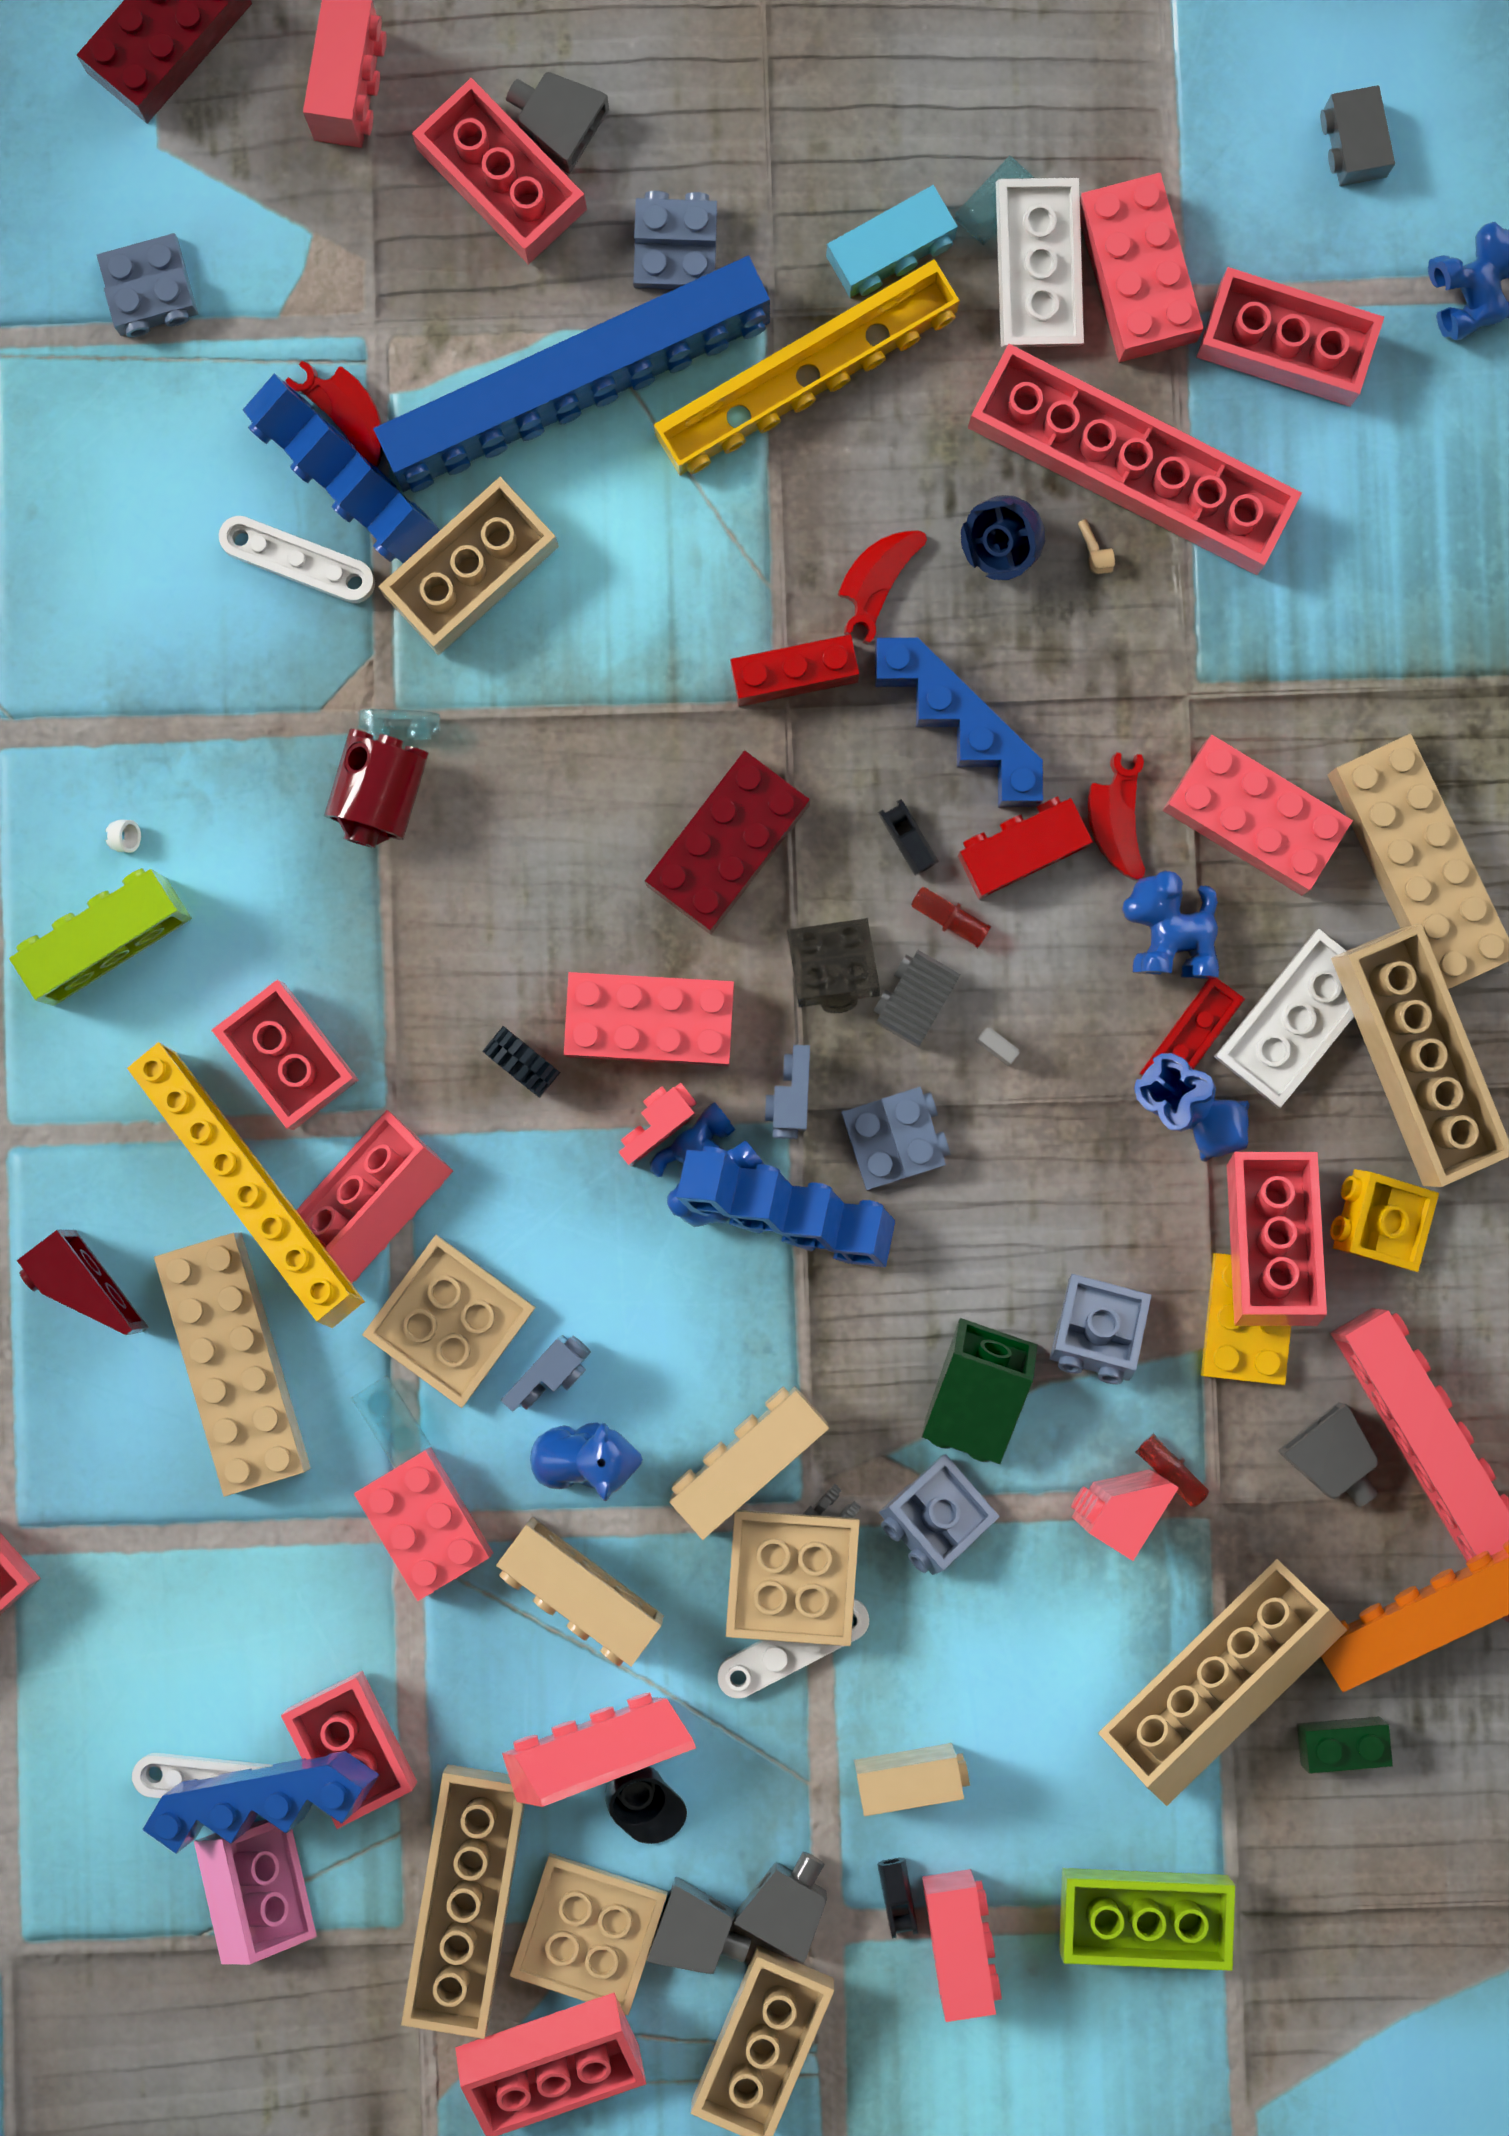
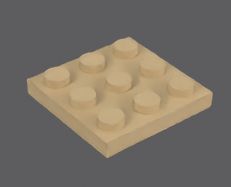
[362,1235,536,1408]
[726,1510,860,1646]
[510,1853,668,2015]

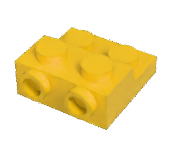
[1330,1169,1439,1272]

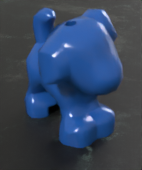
[1428,222,1509,340]
[1122,871,1219,979]
[650,1102,765,1227]

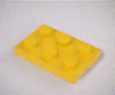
[1201,1253,1291,1385]

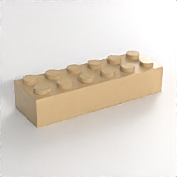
[1328,733,1509,989]
[1331,924,1509,1187]
[154,1232,311,1497]
[1098,1559,1347,1806]
[401,1764,525,2039]

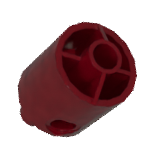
[324,728,429,848]

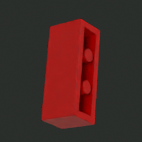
[730,634,859,707]
[958,796,1093,900]

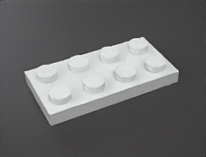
[996,178,1084,348]
[1214,929,1354,1108]

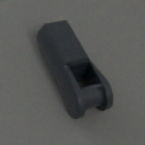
[878,799,939,876]
[877,1857,918,1938]

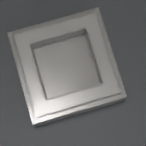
[976,1027,1020,1066]

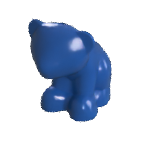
[1134,1053,1250,1162]
[530,1422,643,1501]

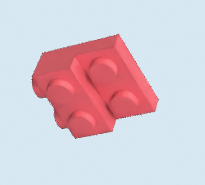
[619,1083,697,1166]

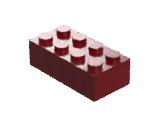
[76,0,252,124]
[645,750,810,935]

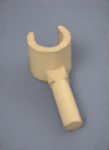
[1078,519,1115,574]

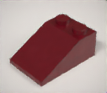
[16,1230,149,1335]

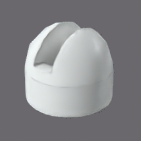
[105,820,141,853]

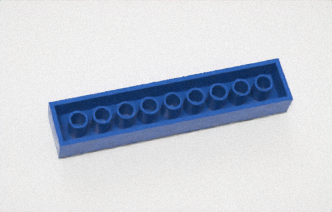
[373,255,770,492]

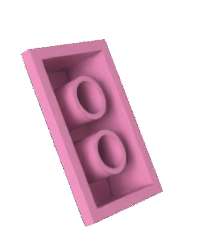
[194,1819,317,1965]

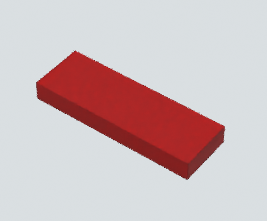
[1139,978,1245,1076]

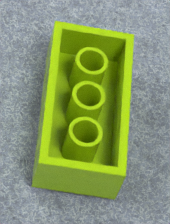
[9,868,192,1006]
[1059,1868,1235,1971]

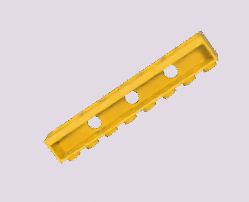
[654,259,960,476]
[127,1042,365,1328]

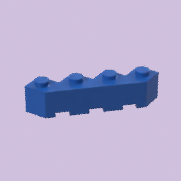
[243,373,440,563]
[875,637,1043,808]
[676,1146,895,1267]
[142,1751,379,1854]

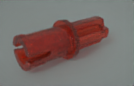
[911,887,991,948]
[1135,1433,1209,1507]

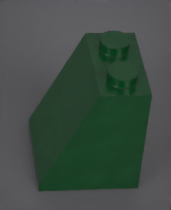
[922,1318,1038,1464]

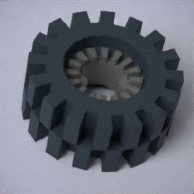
[482,1026,561,1098]

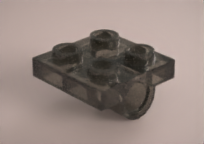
[787,918,880,1013]

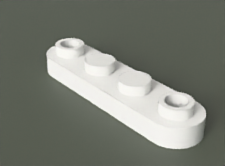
[219,516,375,603]
[718,1598,869,1698]
[132,1753,273,1799]

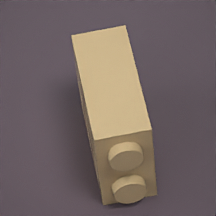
[854,1743,970,1816]

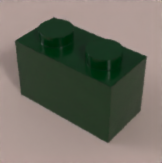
[1297,1716,1393,1774]

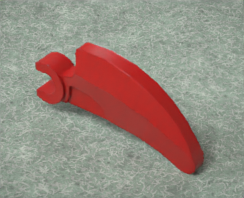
[285,361,383,467]
[838,530,927,645]
[1088,752,1145,880]

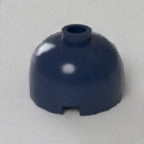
[961,495,1045,580]

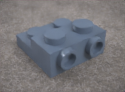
[633,191,717,289]
[96,233,199,337]
[765,1045,810,1139]
[841,1086,951,1190]
[1049,1274,1151,1384]
[500,1335,591,1412]
[878,1454,1000,1575]

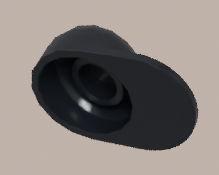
[605,1766,687,1844]

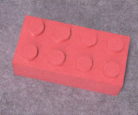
[412,78,587,265]
[1080,173,1204,363]
[1196,267,1384,407]
[1163,735,1353,896]
[564,972,734,1066]
[1227,1152,1327,1326]
[455,1992,646,2136]

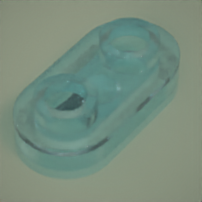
[358,709,440,740]

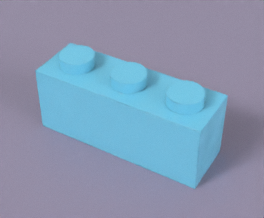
[826,185,958,298]

